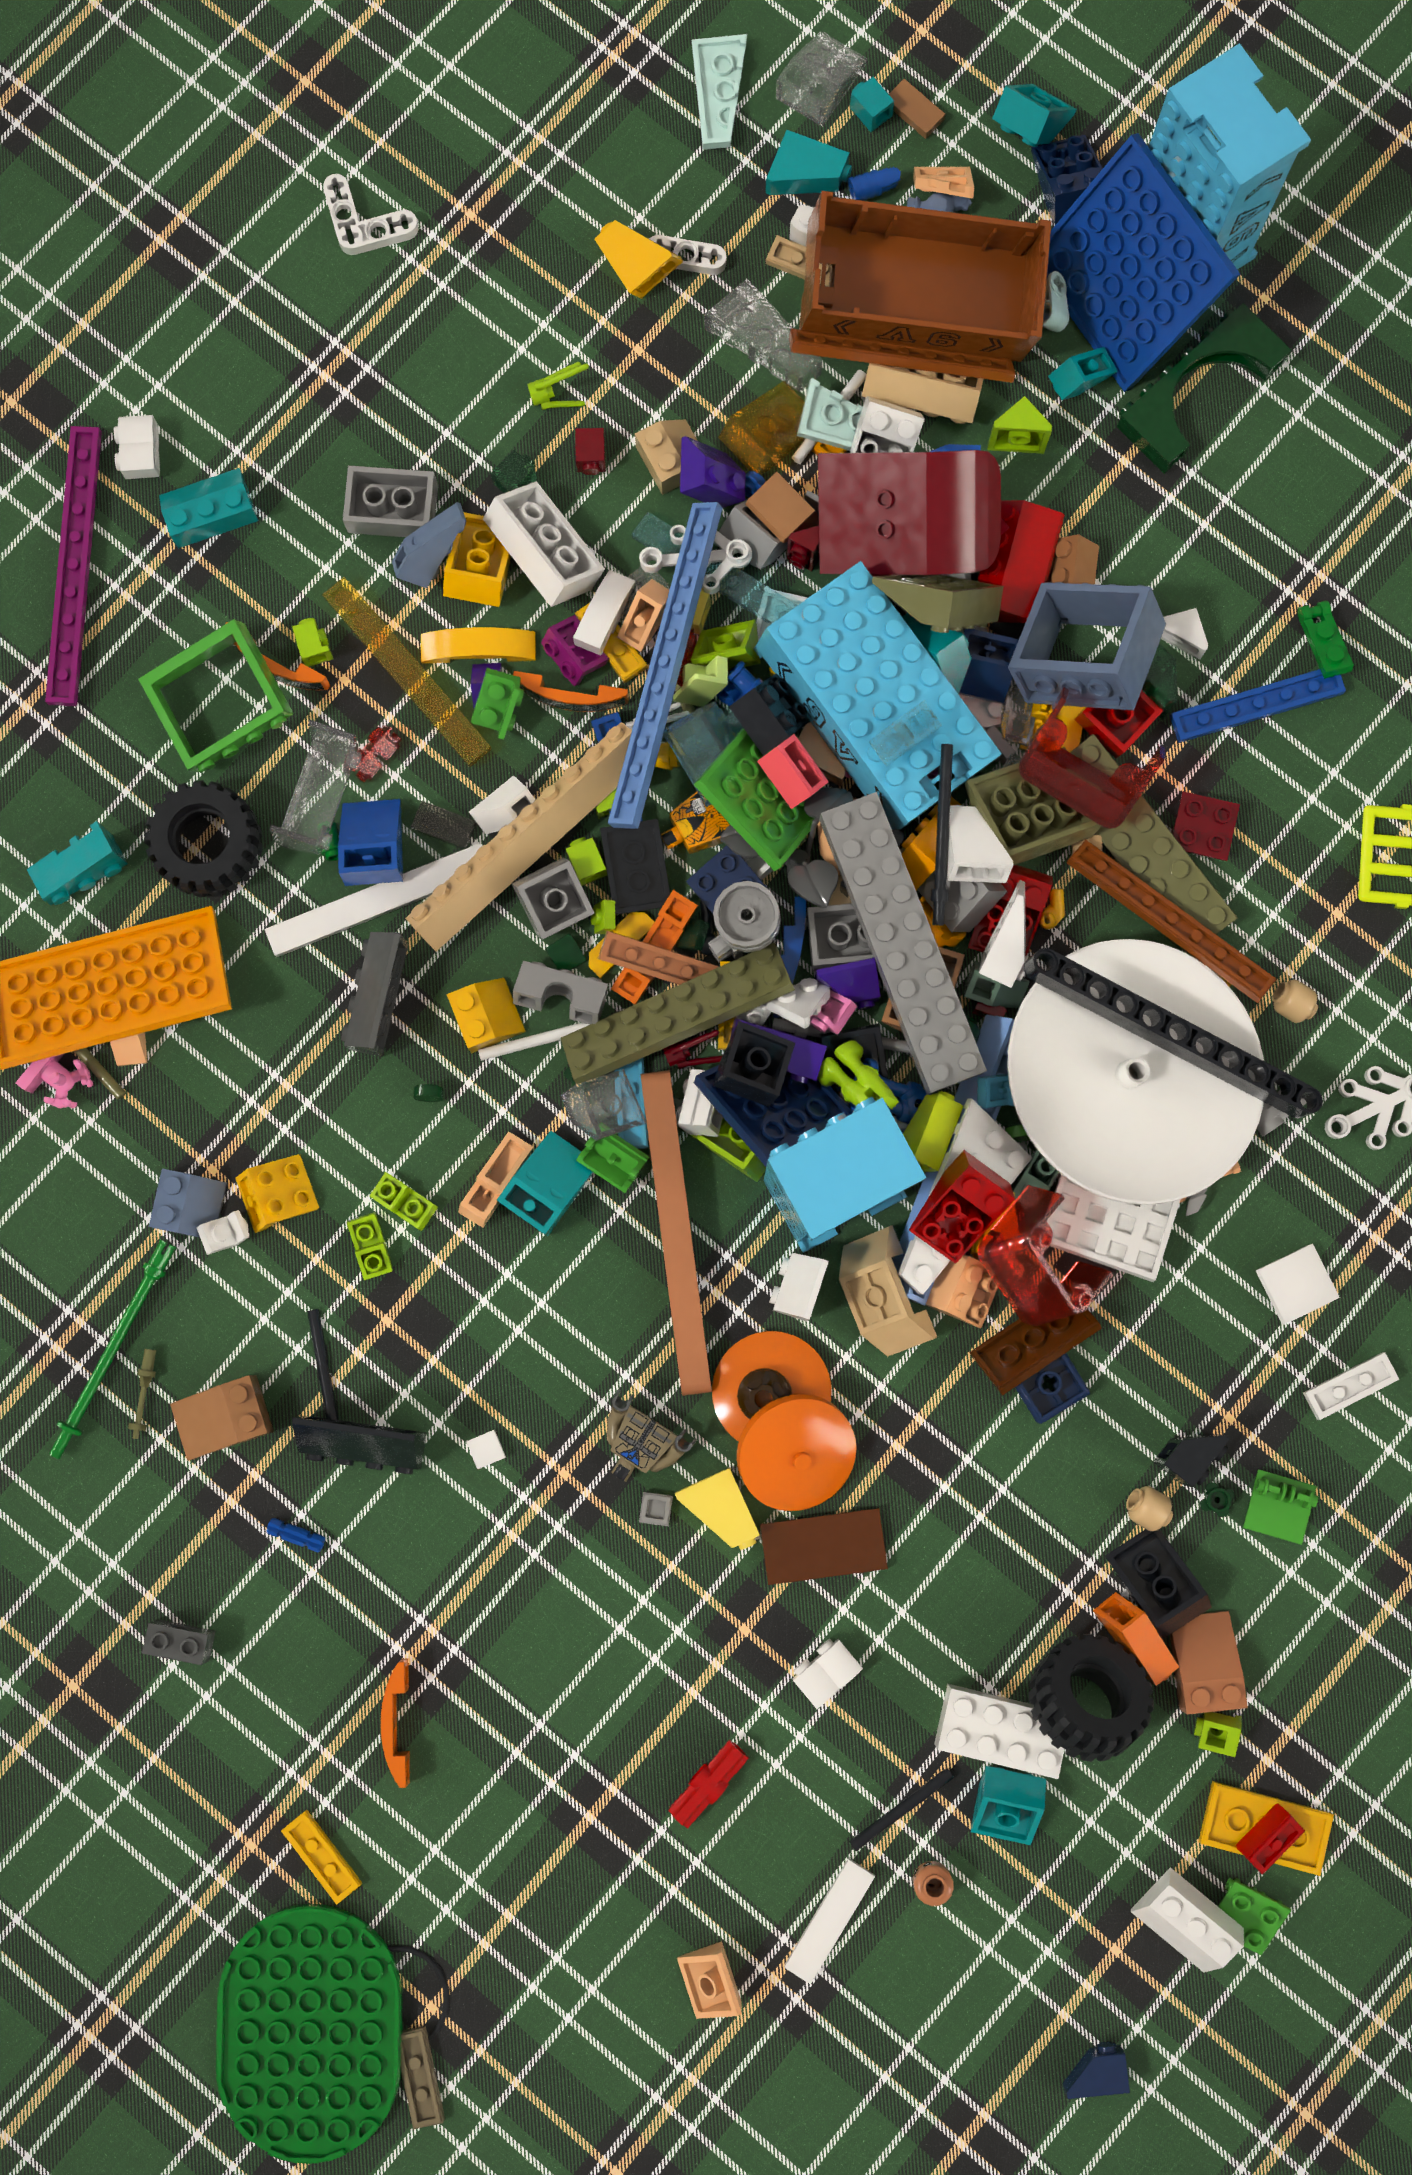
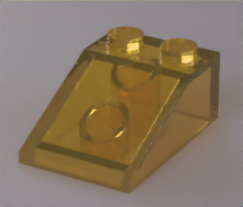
[718,381,805,475]

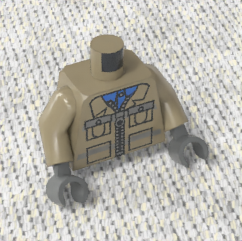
[607,1389,697,1482]

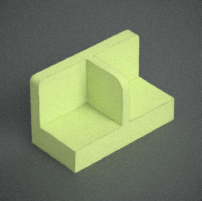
[673,656,728,707]

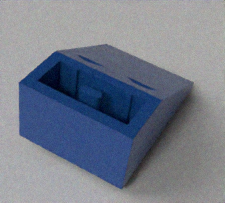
[338,799,403,886]

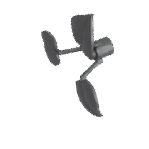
[720,787,853,908]

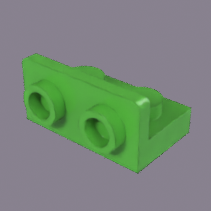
[471,668,524,740]

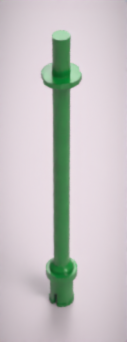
[49,1239,177,1459]

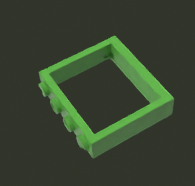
[138,619,294,773]

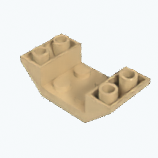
[839,1225,937,1357]

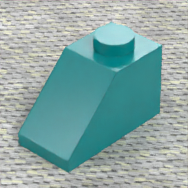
[1048,347,1118,400]

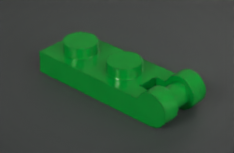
[1297,600,1354,679]

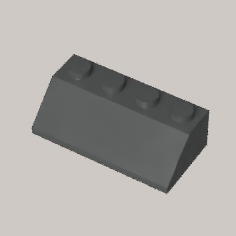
[341,932,409,1057]

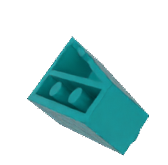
[27,821,128,905]

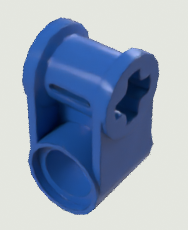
[716,661,763,706]

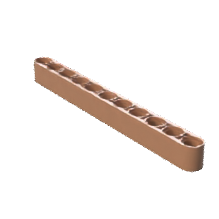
[640,1070,712,1396]

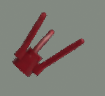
[663,1030,723,1070]

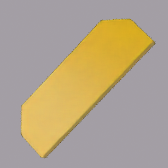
[589,912,654,979]

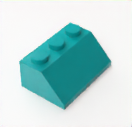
[159,468,259,548]
[902,612,971,694]

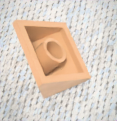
[677,1941,742,2019]

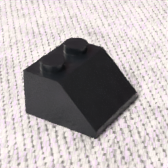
[713,1021,795,1107]

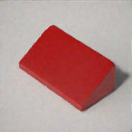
[1236,1803,1305,1875]

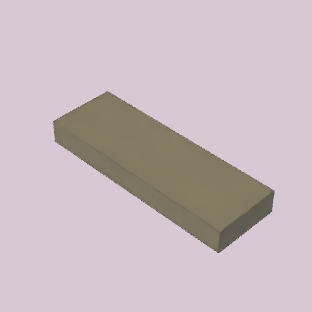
[401,2025,445,2129]

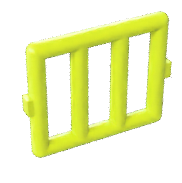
[1358,804,1412,909]

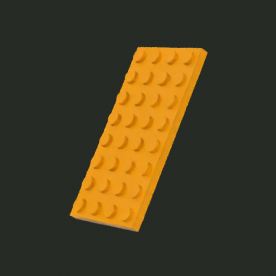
[0,906,232,1070]

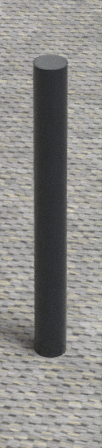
[307,1309,339,1420]
[849,1768,954,1851]

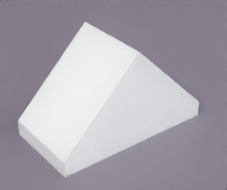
[1161,608,1208,659]

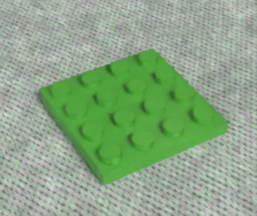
[694,728,825,872]

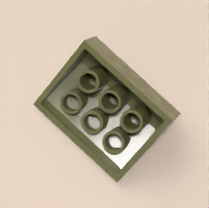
[872,575,1004,633]
[965,747,1105,866]

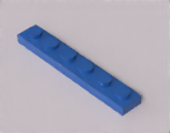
[1170,669,1346,743]

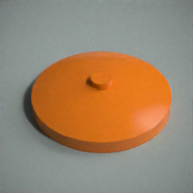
[712,1331,832,1441]
[737,1394,856,1511]

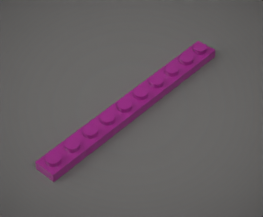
[45,426,102,706]

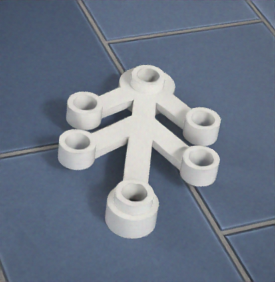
[639,525,752,594]
[1325,1066,1412,1150]

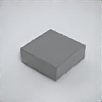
[639,1492,673,1527]

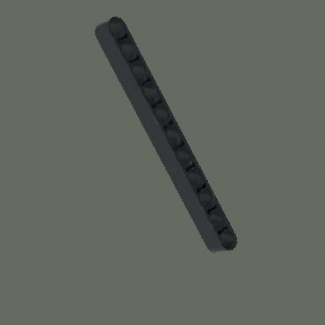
[1024,948,1323,1118]

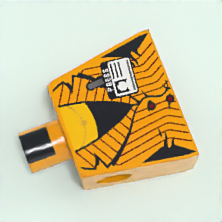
[660,790,729,854]

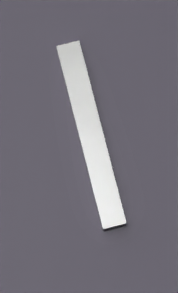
[265,843,482,957]

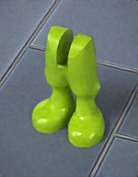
[817,1040,899,1110]

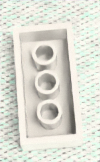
[483,481,605,607]
[934,1684,1064,1779]

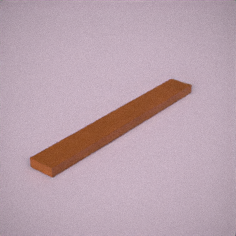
[789,328,1016,383]
[1067,839,1277,1003]

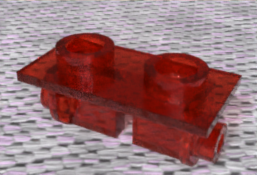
[346,725,402,783]

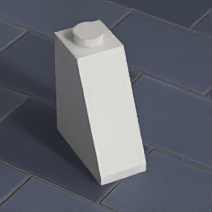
[947,805,1013,883]

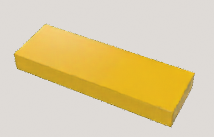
[575,603,648,684]
[281,1809,362,1905]

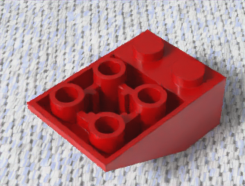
[968,865,1053,956]
[909,1150,1015,1264]

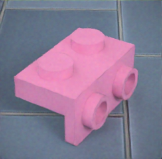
[810,990,857,1035]

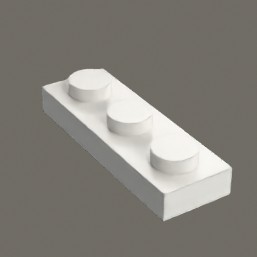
[1303,1352,1399,1420]

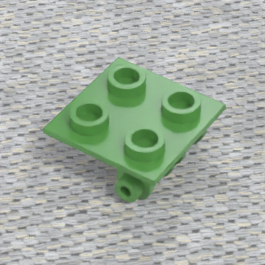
[1243,1469,1318,1545]
[1218,1878,1291,1955]

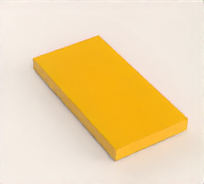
[1198,1781,1334,1876]

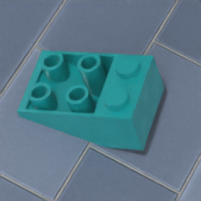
[497,1131,594,1237]

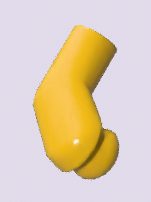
[1039,888,1065,930]

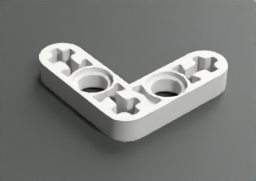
[323,174,419,255]

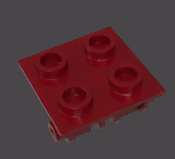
[1171,791,1240,861]

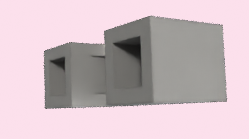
[513,961,608,1024]

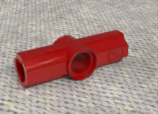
[668,1739,749,1829]

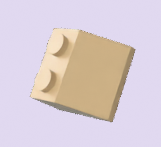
[635,419,697,495]

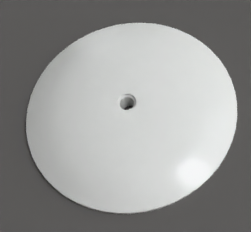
[1007,939,1264,1205]

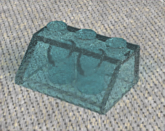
[663,701,736,807]

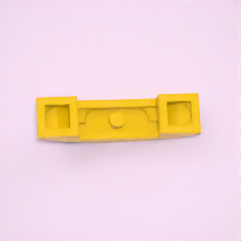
[421,627,536,664]

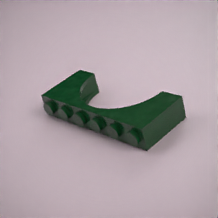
[1117,303,1292,474]

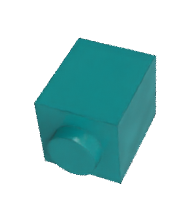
[850,77,894,132]

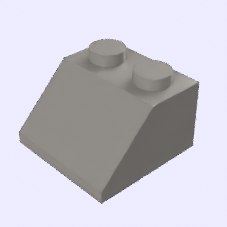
[719,500,788,570]

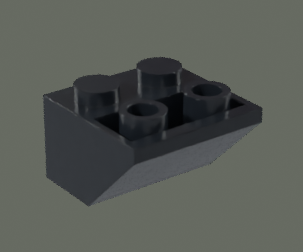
[729,673,810,755]
[1153,1433,1230,1487]

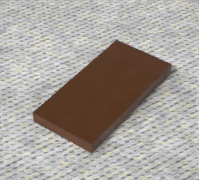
[969,1286,1102,1396]
[760,1508,888,1585]

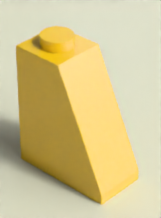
[594,220,683,299]

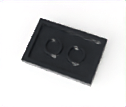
[600,819,670,915]

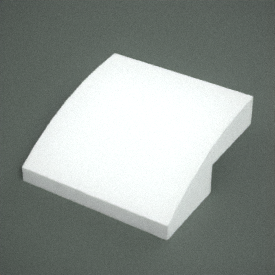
[1256,1243,1340,1325]

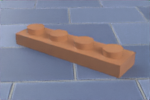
[598,930,719,985]

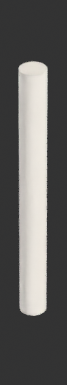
[792,370,866,464]
[478,1023,590,1061]

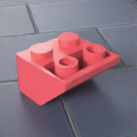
[757,734,829,809]

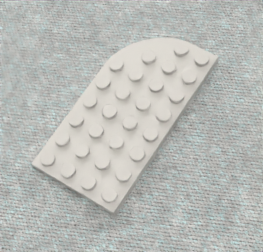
[1039,1067,1181,1282]

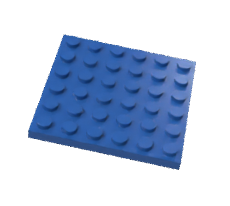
[1047,133,1240,392]

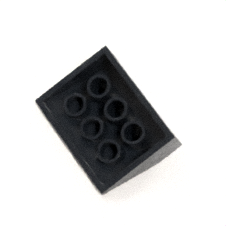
[292,1416,427,1474]

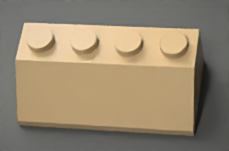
[861,363,983,424]

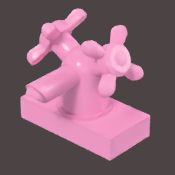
[16,1053,93,1109]

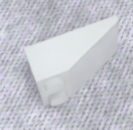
[979,880,1028,988]
[769,1253,829,1322]

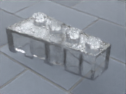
[704,279,822,392]

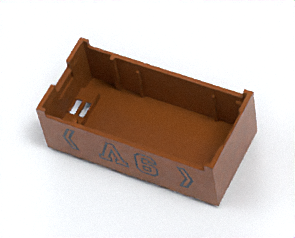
[799,191,1051,362]

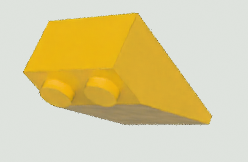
[443,512,511,607]

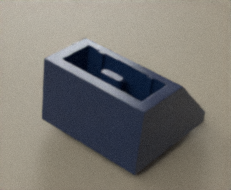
[959,628,1019,704]

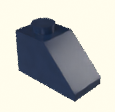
[1062,2042,1130,2099]

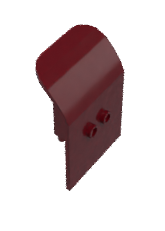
[818,450,1001,575]

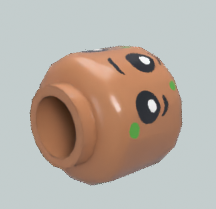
[912,1861,954,1906]

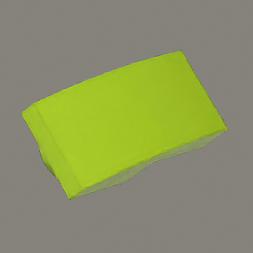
[369,1172,438,1231]
[346,1212,393,1280]

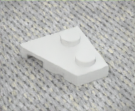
[766,978,830,1029]

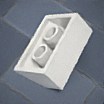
[1131,1867,1244,1972]

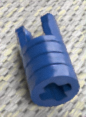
[848,167,901,201]

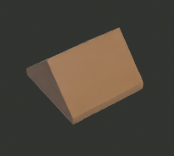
[745,472,819,543]

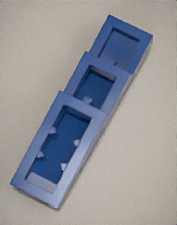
[773,897,806,1018]

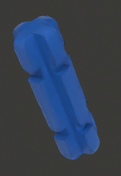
[266,1518,325,1552]

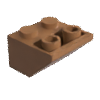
[1047,534,1099,584]

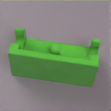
[576,1124,650,1193]

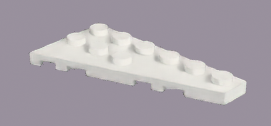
[898,1098,1032,1295]

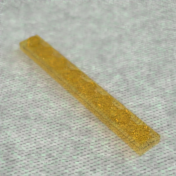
[322,577,492,768]

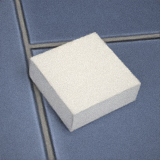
[466,1430,506,1469]

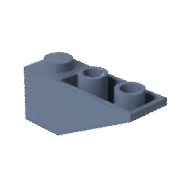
[392,502,466,588]

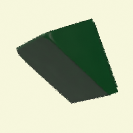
[546,933,587,971]

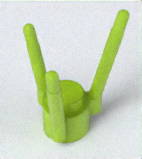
[527,361,589,410]

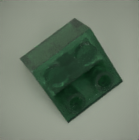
[1142,644,1177,720]

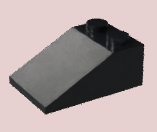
[1105,1529,1212,1640]

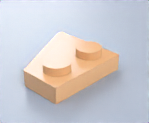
[913,167,974,198]

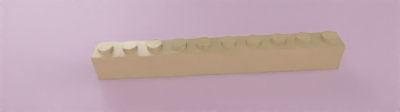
[405,722,632,952]

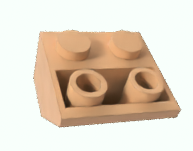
[926,1254,1003,1329]

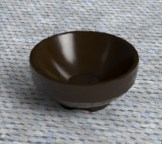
[737,1368,792,1419]

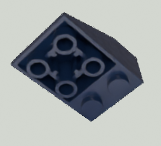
[1031,135,1103,225]

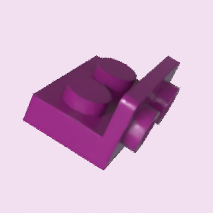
[541,615,609,686]

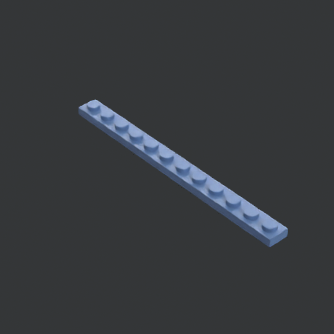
[608,502,723,829]

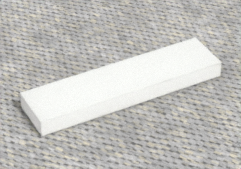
[784,1858,875,1985]

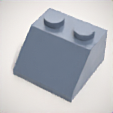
[148,1169,227,1238]

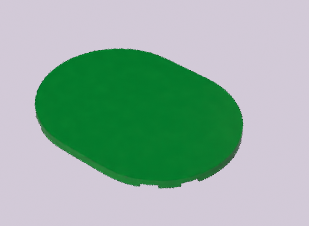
[216,1904,403,2164]

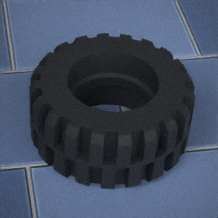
[144,780,263,898]
[1028,1634,1154,1762]

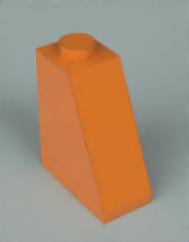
[1093,1592,1179,1686]

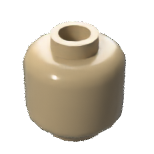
[1272,979,1318,1023]
[1126,1486,1173,1531]

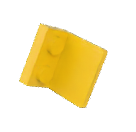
[235,1154,319,1233]

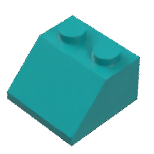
[992,84,1077,147]
[971,1766,1046,1845]

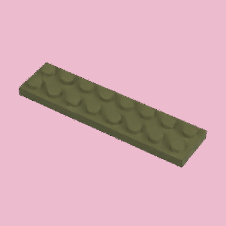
[1069,734,1238,954]
[561,942,795,1086]

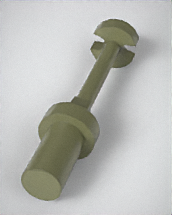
[128,1349,157,1439]

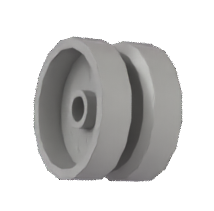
[713,881,781,953]

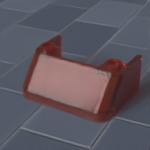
[1019,687,1165,829]
[978,1185,1114,1326]

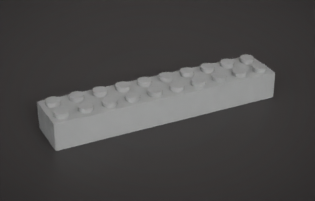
[819,792,987,1095]

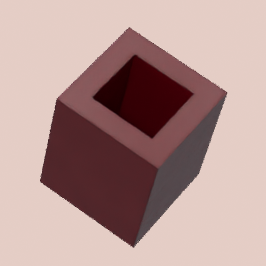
[575,428,606,475]

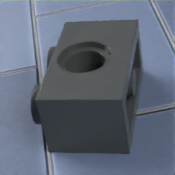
[142,1619,216,1665]

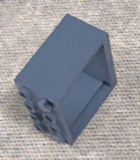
[1008,582,1166,710]

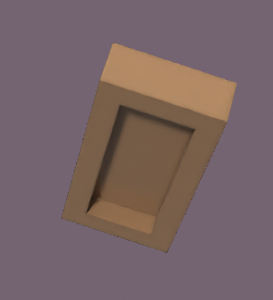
[889,79,945,139]

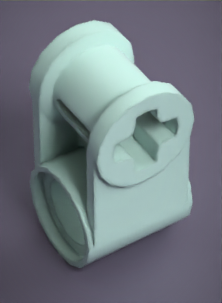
[1043,271,1069,332]

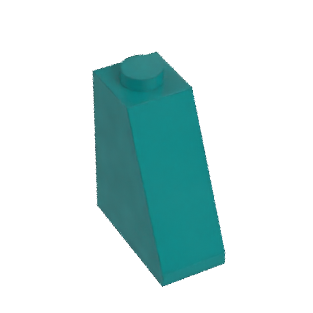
[766,130,852,195]

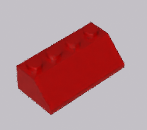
[978,500,1065,623]

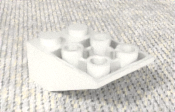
[850,396,924,453]

